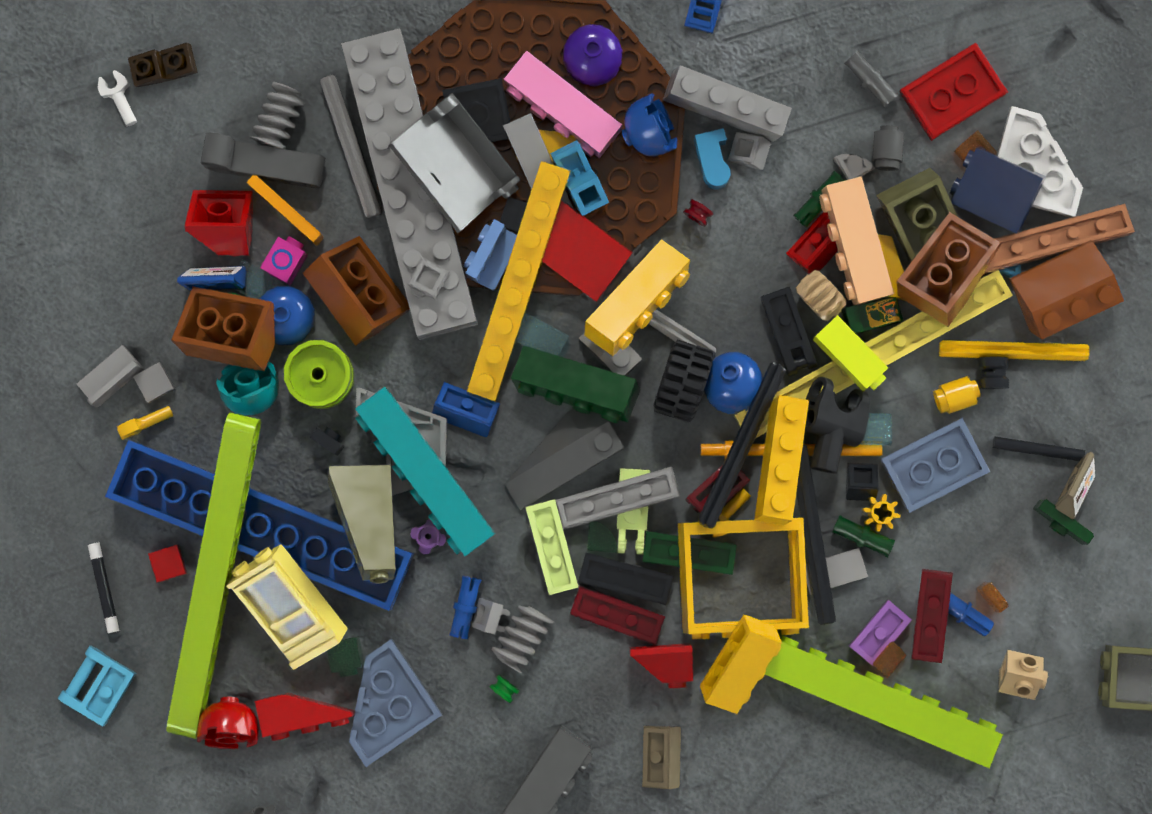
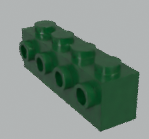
[511,346,640,423]

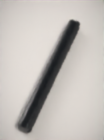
[698,362,786,529]
[796,444,836,625]

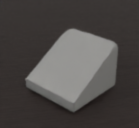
[728,132,771,170]

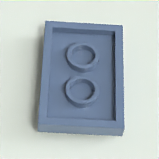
[880,418,990,513]

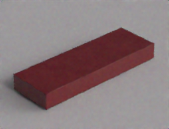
[912,569,953,663]
[570,586,665,645]

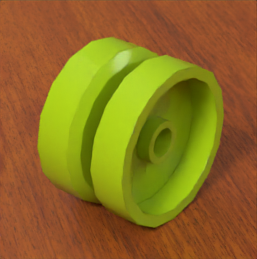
[284,340,354,409]

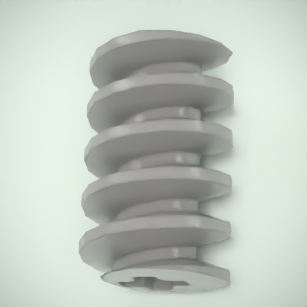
[250,82,305,149]
[491,605,554,673]

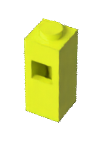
[813,315,888,392]

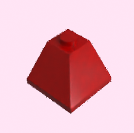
[185,190,253,256]
[629,643,693,688]

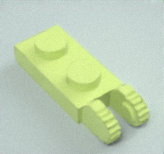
[617,468,650,555]

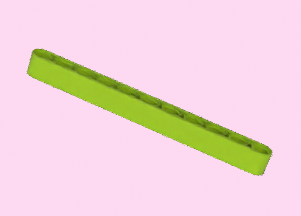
[166,412,261,739]

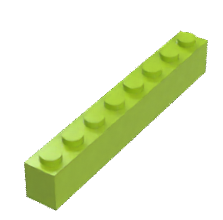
[765,635,1003,769]

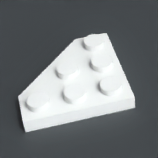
[997,106,1083,218]

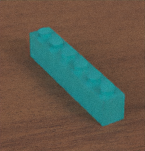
[355,387,495,556]

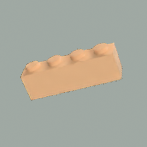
[819,176,894,306]

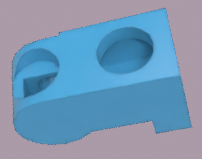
[694,128,731,190]

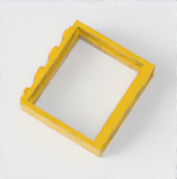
[678,518,809,639]

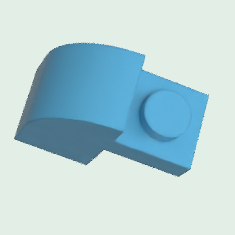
[550,140,609,216]

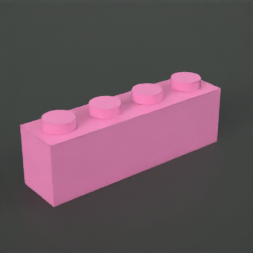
[504,51,622,158]

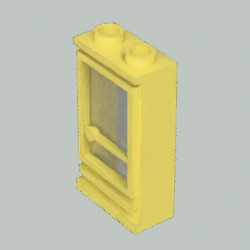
[226,544,348,670]

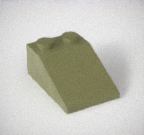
[876,168,958,263]

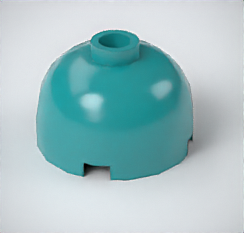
[216,361,279,416]

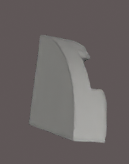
[833,154,875,180]

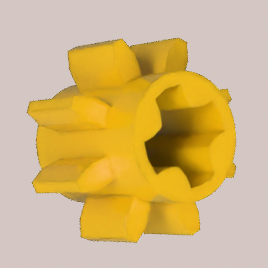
[861,494,901,532]

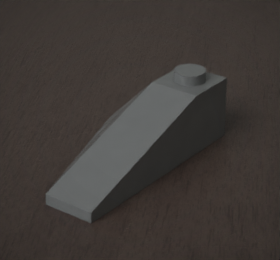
[505,409,624,510]

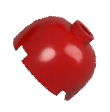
[197,697,259,749]

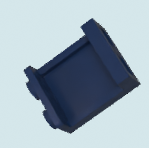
[949,146,1046,234]

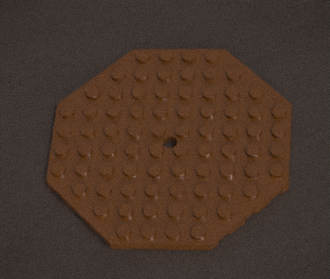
[377,0,685,296]

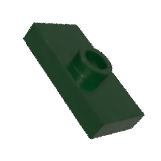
[1033,499,1094,545]

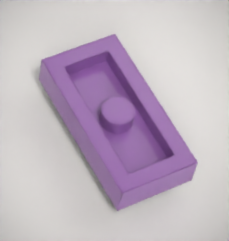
[849,600,912,666]

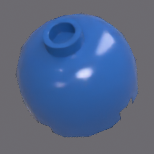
[622,93,677,156]
[260,286,315,346]
[704,352,763,414]

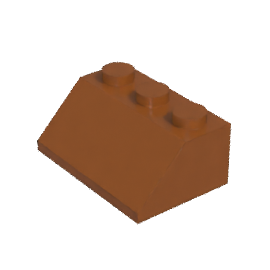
[303,236,410,346]
[1009,240,1124,339]
[171,287,275,371]

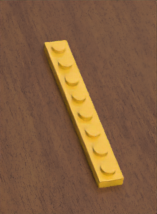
[467,161,571,401]

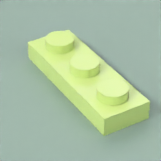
[526,499,578,595]

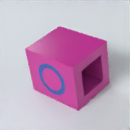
[260,236,308,286]

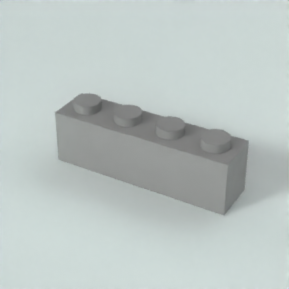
[663,65,792,142]

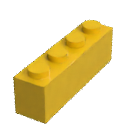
[584,239,690,356]
[754,395,809,525]

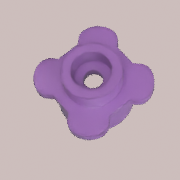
[410,519,446,554]

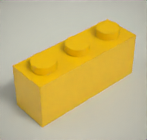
[700,614,782,714]

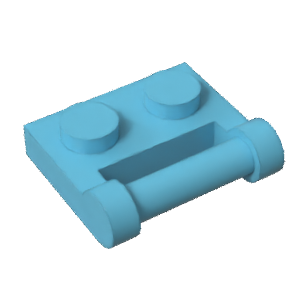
[58,645,137,727]

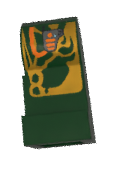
[842,297,903,335]

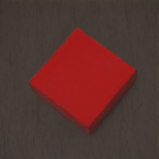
[148,545,187,583]

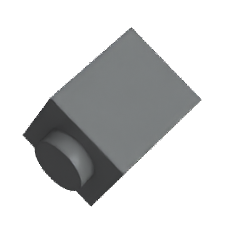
[579,334,642,376]

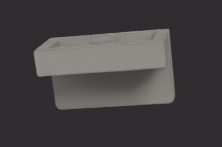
[77,345,144,407]

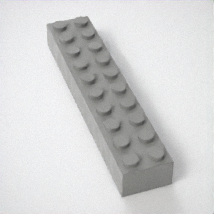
[341,28,478,340]

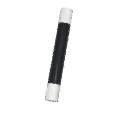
[88,542,120,633]

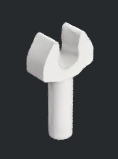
[98,70,137,127]

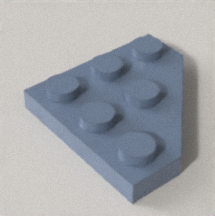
[349,639,443,767]

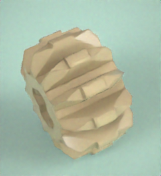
[796,270,846,321]

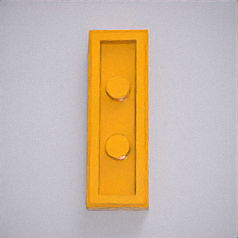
[246,175,324,246]

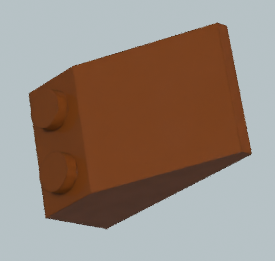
[897,212,1001,327]

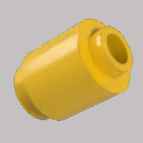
[933,376,981,414]

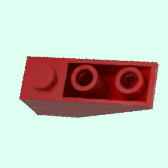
[255,693,355,741]

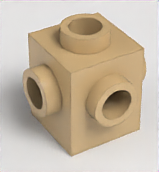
[999,650,1048,700]

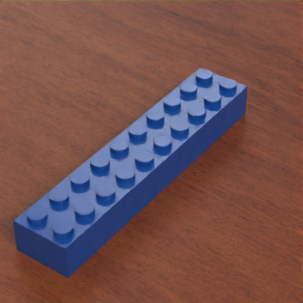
[105,440,414,611]

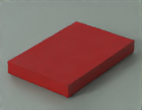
[899,43,1008,141]
[542,200,633,302]

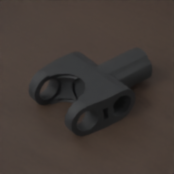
[805,377,870,474]

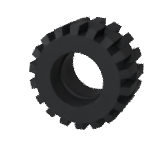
[653,340,714,423]

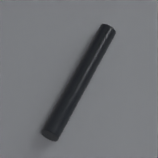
[993,436,1085,461]

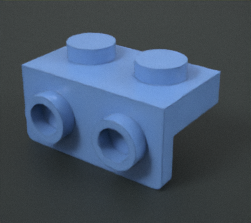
[464,219,517,291]

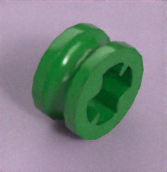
[489,675,520,703]

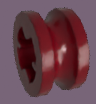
[683,199,714,227]

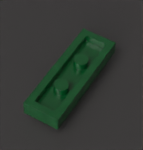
[642,531,737,575]

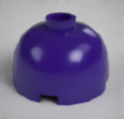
[563,24,623,86]

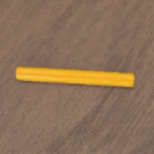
[939,340,1090,361]

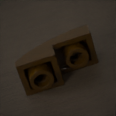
[128,43,198,87]

